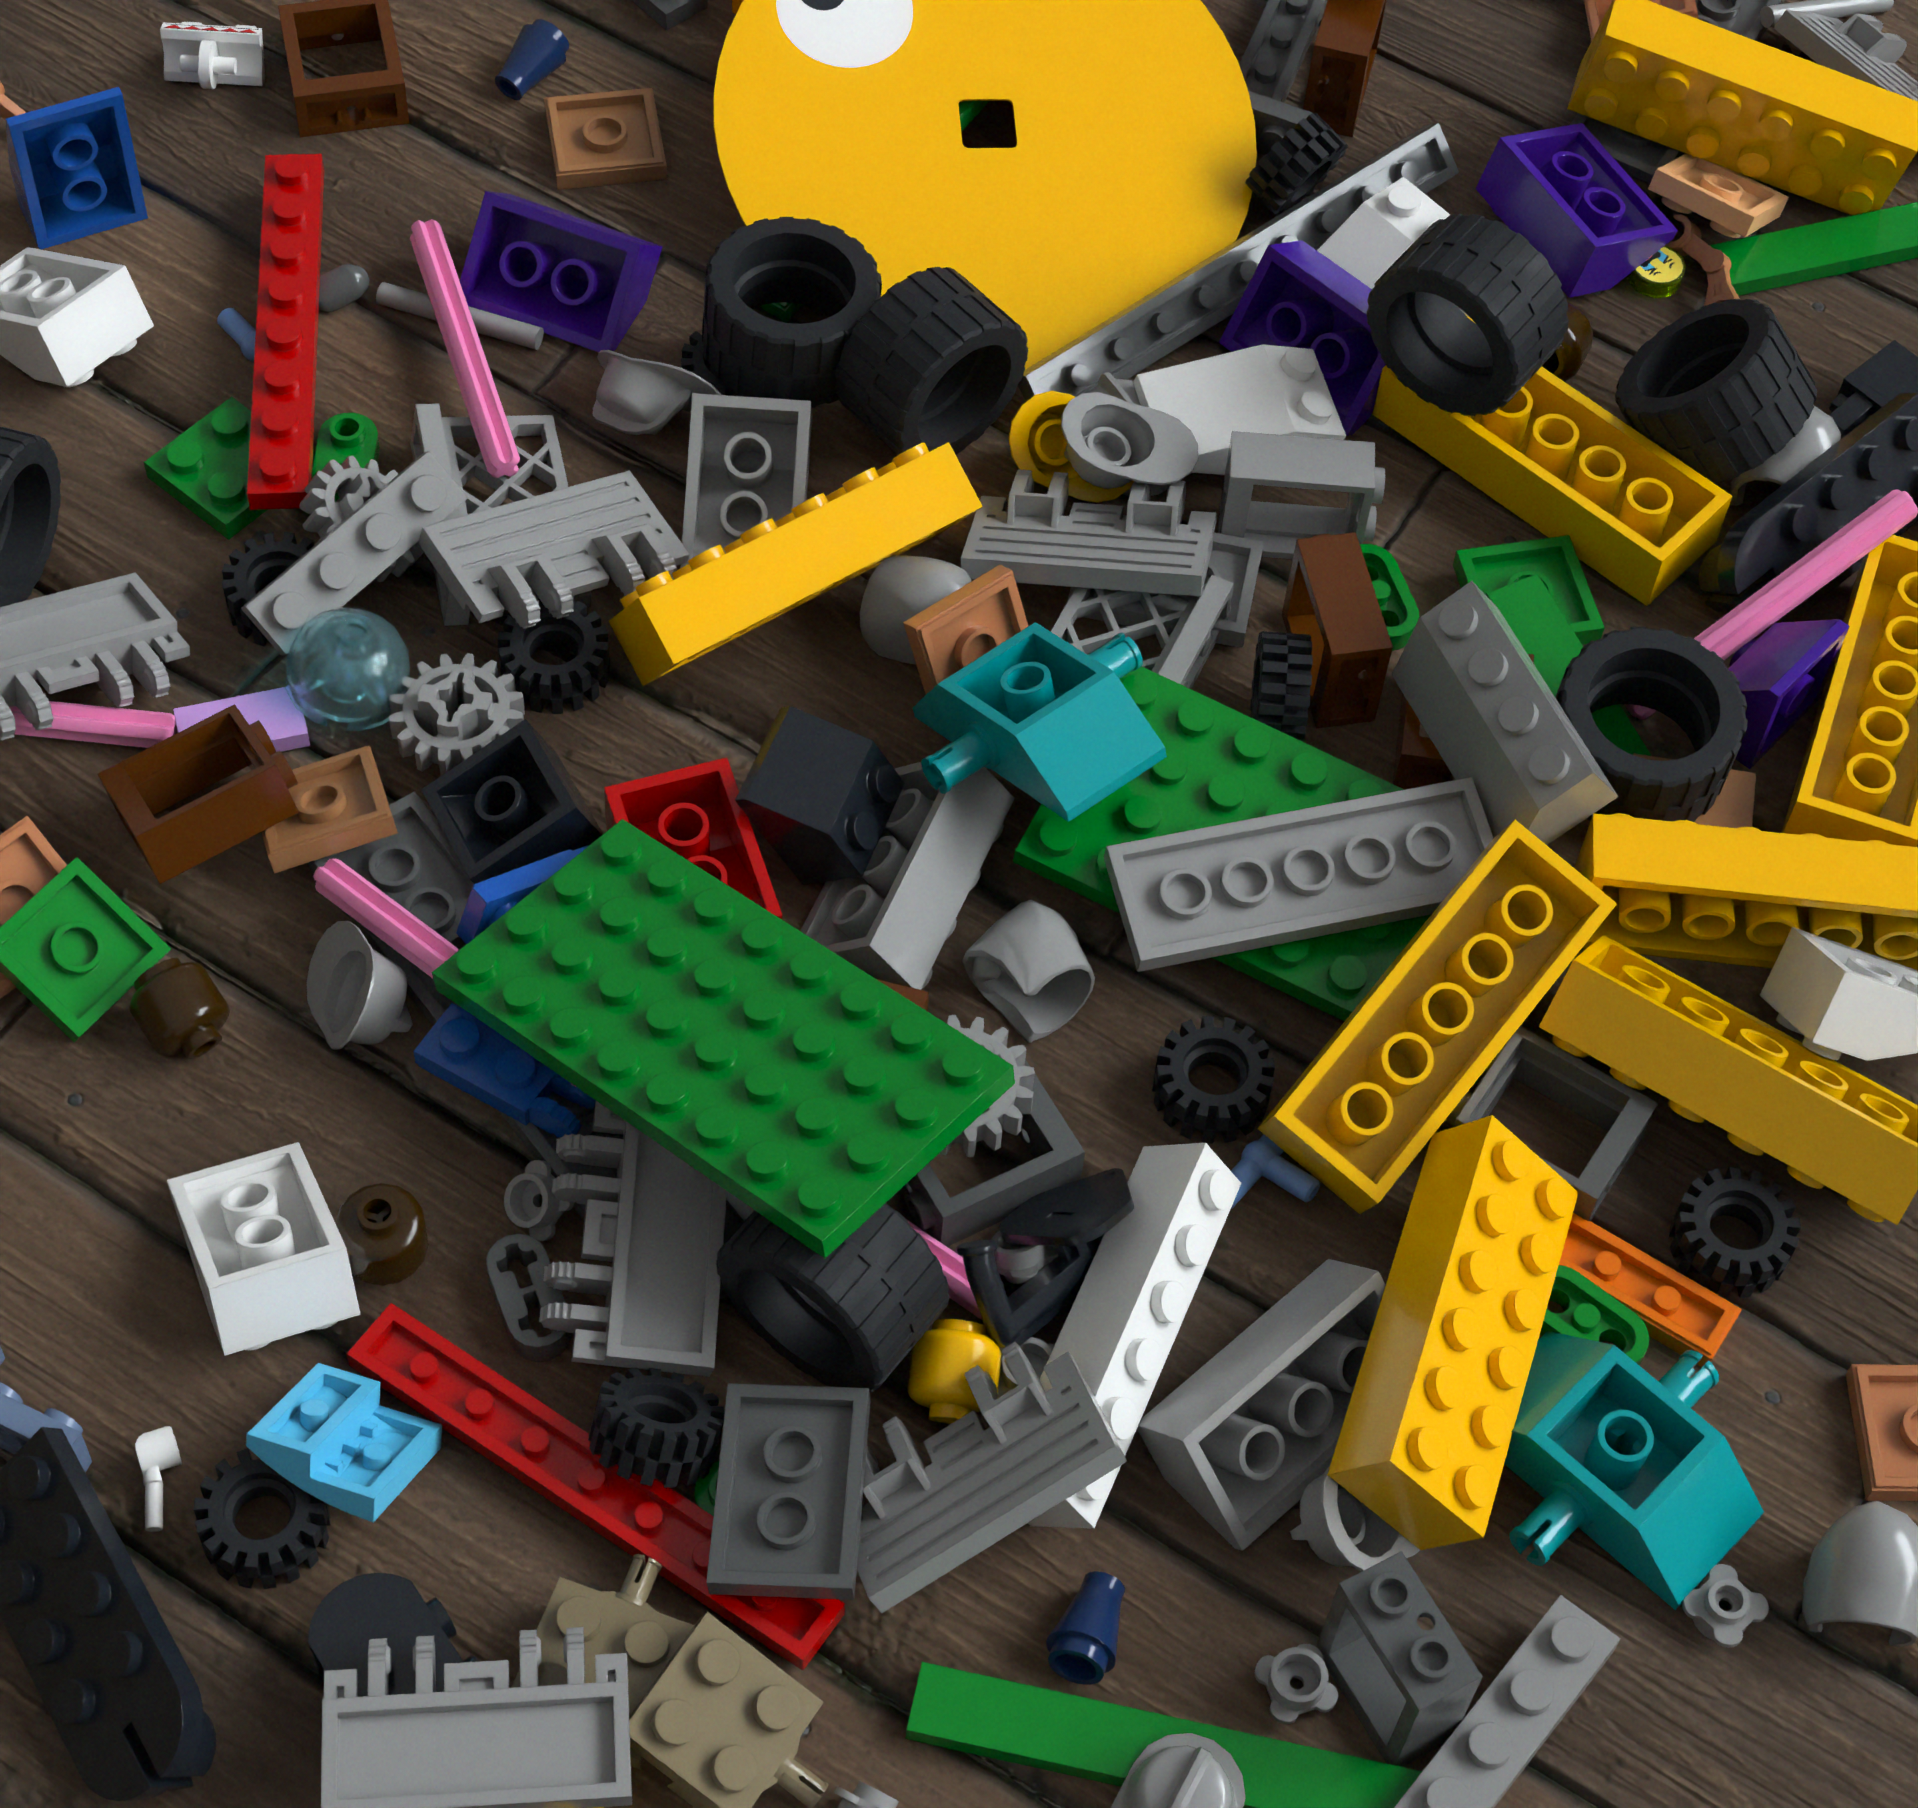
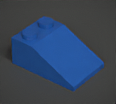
[5,87,148,250]

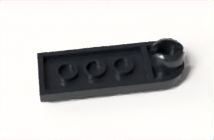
[1698,393,1918,631]
[0,1427,216,1801]

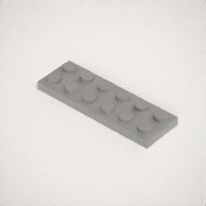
[1104,777,1494,972]

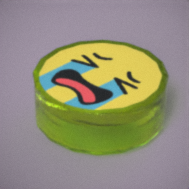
[1627,246,1686,298]

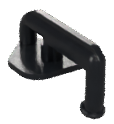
[956,1168,1134,1348]

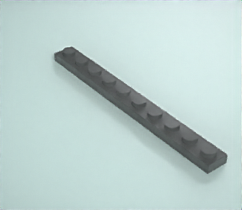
[1018,123,1459,402]

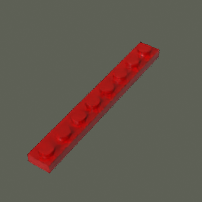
[247,154,324,510]
[347,1303,845,1671]

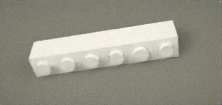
[1028,1143,1241,1528]

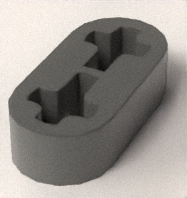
[486,1234,571,1362]

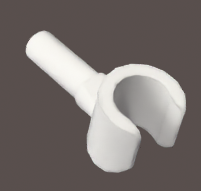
[135,1426,182,1532]

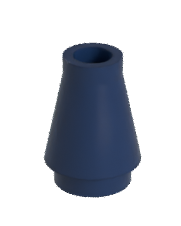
[495,19,569,100]
[1046,1571,1125,1685]

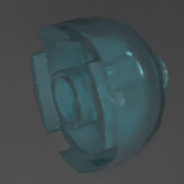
[285,607,410,731]

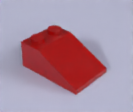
[604,757,783,920]

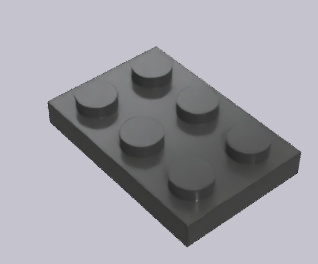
[706,1383,871,1600]

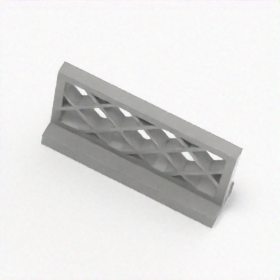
[410,403,592,626]
[1051,575,1234,689]

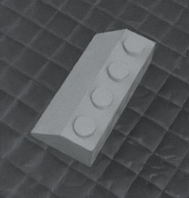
[1392,581,1618,845]
[800,762,1015,990]
[1137,1259,1386,1551]

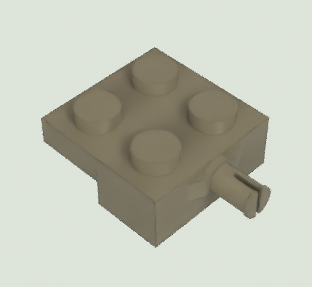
[511,1554,694,1770]
[629,1612,829,1808]

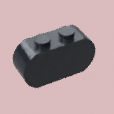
[308,1573,479,1697]

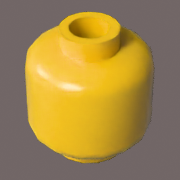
[907,1319,1002,1424]

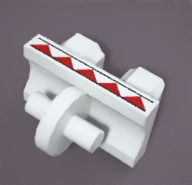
[160,22,265,89]

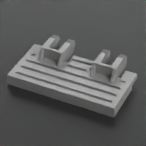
[1774,10,1918,101]
[961,469,1216,596]
[418,470,690,629]
[0,572,190,741]
[539,1101,727,1377]
[857,1342,1127,1613]
[321,1627,632,1808]

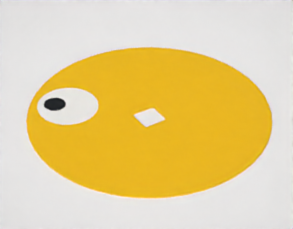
[713,0,1257,370]

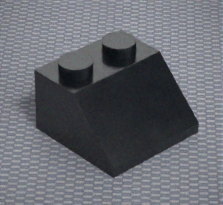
[735,706,905,885]
[421,719,603,884]

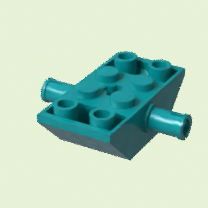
[913,622,1167,822]
[1504,1331,1764,1610]

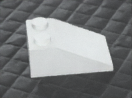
[1317,177,1450,289]
[0,247,154,387]
[1133,344,1346,475]
[1760,927,1918,1061]
[167,1142,361,1356]

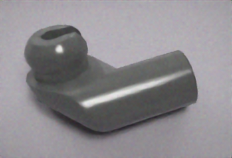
[319,264,370,312]

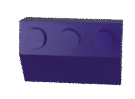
[1475,123,1678,298]
[460,191,663,352]
[1219,240,1386,436]

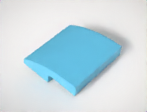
[246,1363,442,1522]

